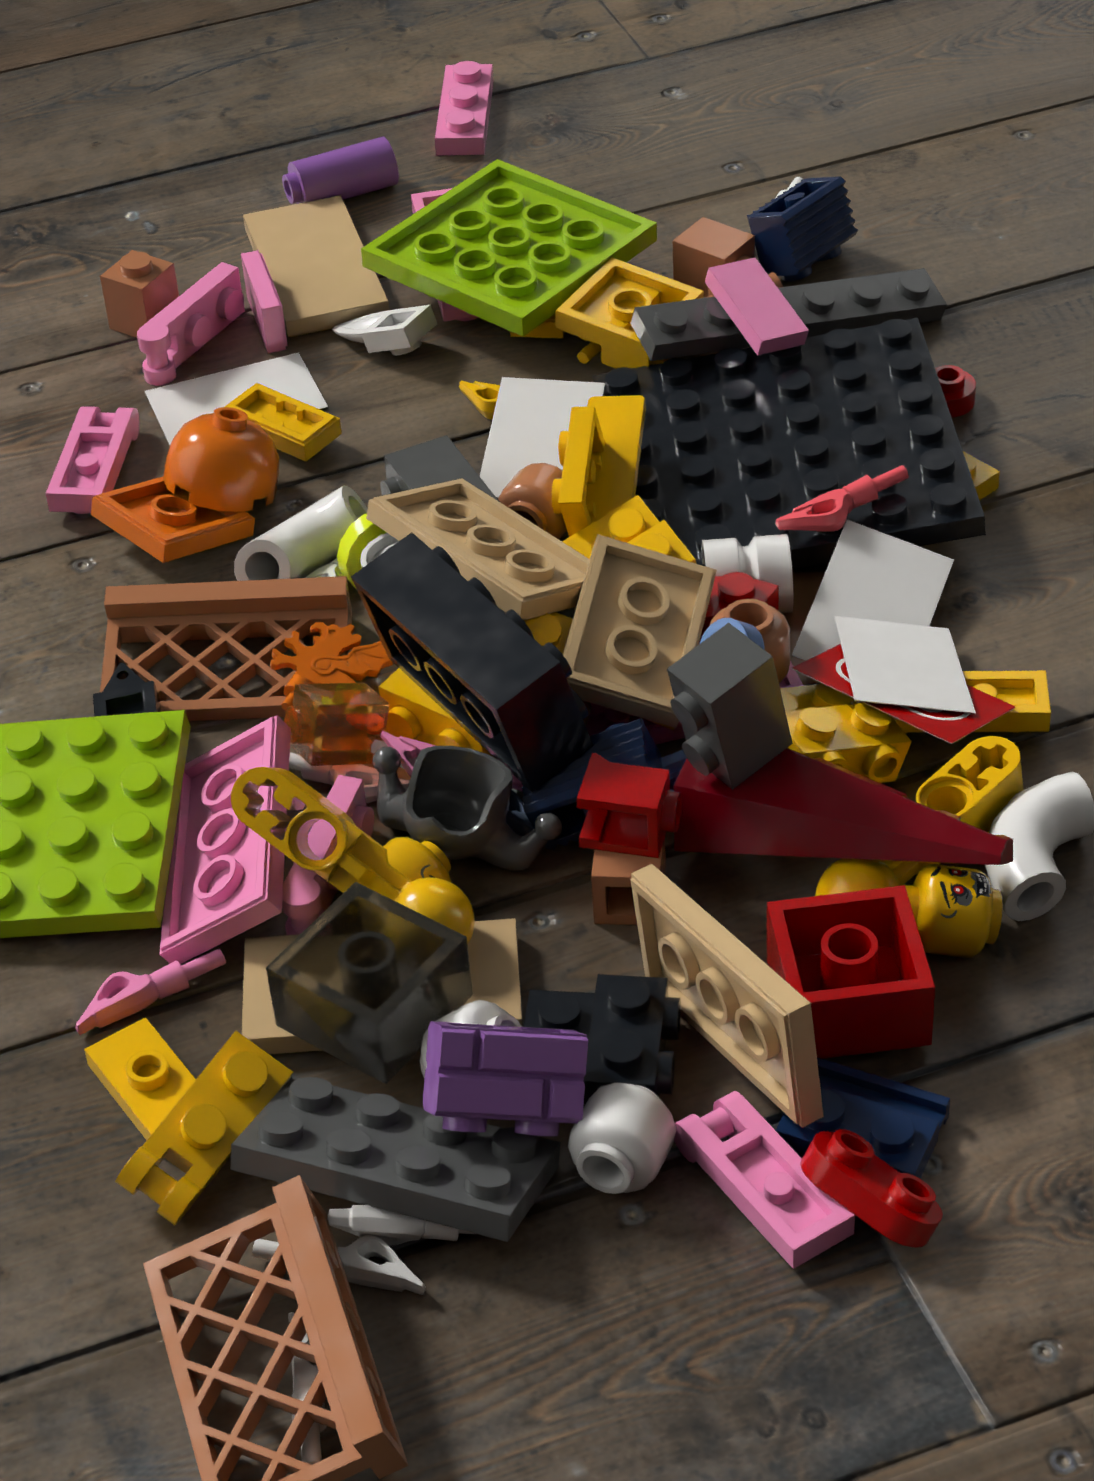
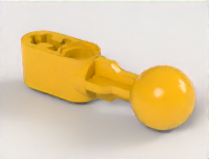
[815,736,1024,896]
[231,767,475,965]

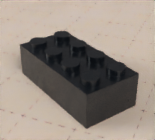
[351,532,593,792]

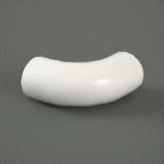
[234,486,368,581]
[985,772,1094,921]

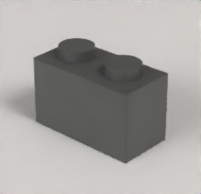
[667,623,793,790]

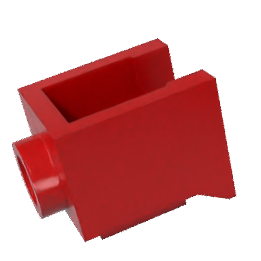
[577,753,683,858]

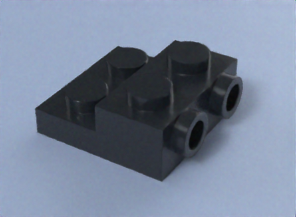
[524,974,681,1108]

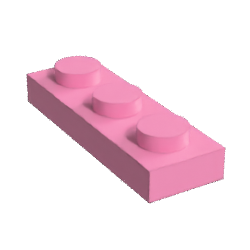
[435,61,494,156]

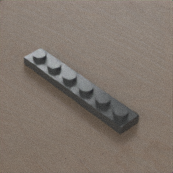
[630,268,947,361]

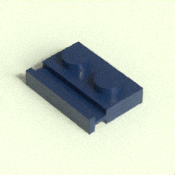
[775,1057,950,1178]

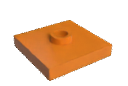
[91,477,255,563]

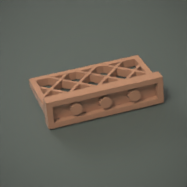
[100,576,353,721]
[143,1175,409,1481]

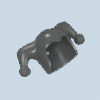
[372,746,562,871]

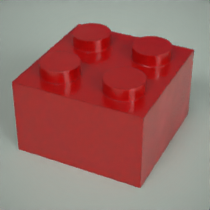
[767,885,935,1059]

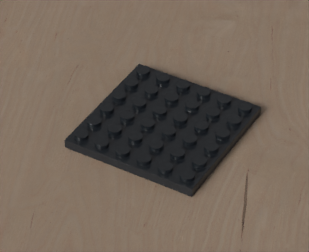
[593,318,986,569]

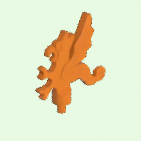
[270,622,393,733]

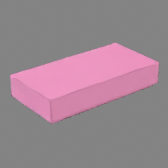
[241,250,288,353]
[705,258,809,356]

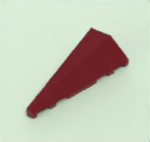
[674,748,1013,865]

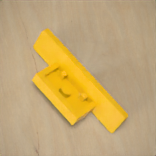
[552,395,646,537]

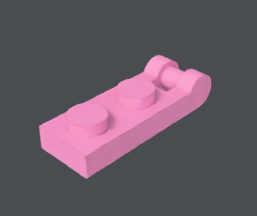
[137,262,245,386]
[46,406,139,514]
[282,775,374,935]
[674,1091,855,1269]

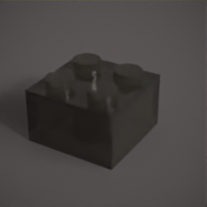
[266,882,473,1084]

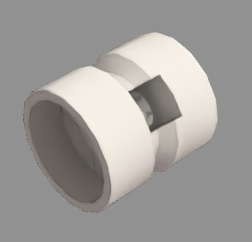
[701,534,793,613]

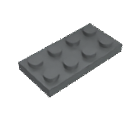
[231,1076,561,1242]

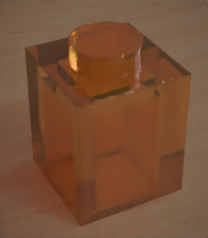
[284,683,389,766]

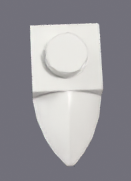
[332,305,437,355]

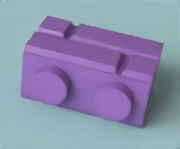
[423,1021,588,1136]

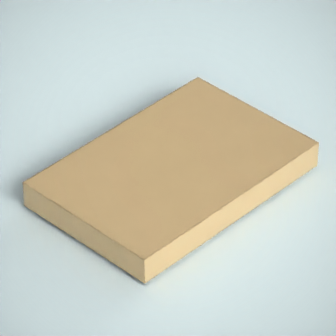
[563,534,717,728]

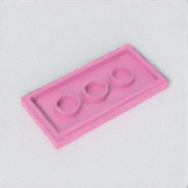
[159,715,291,965]

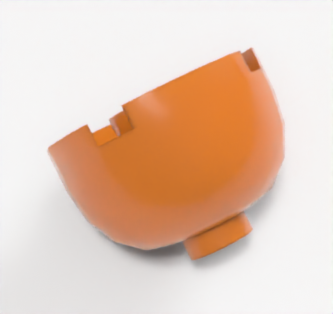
[163,407,279,512]

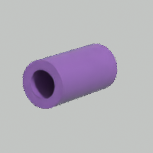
[282,136,399,204]

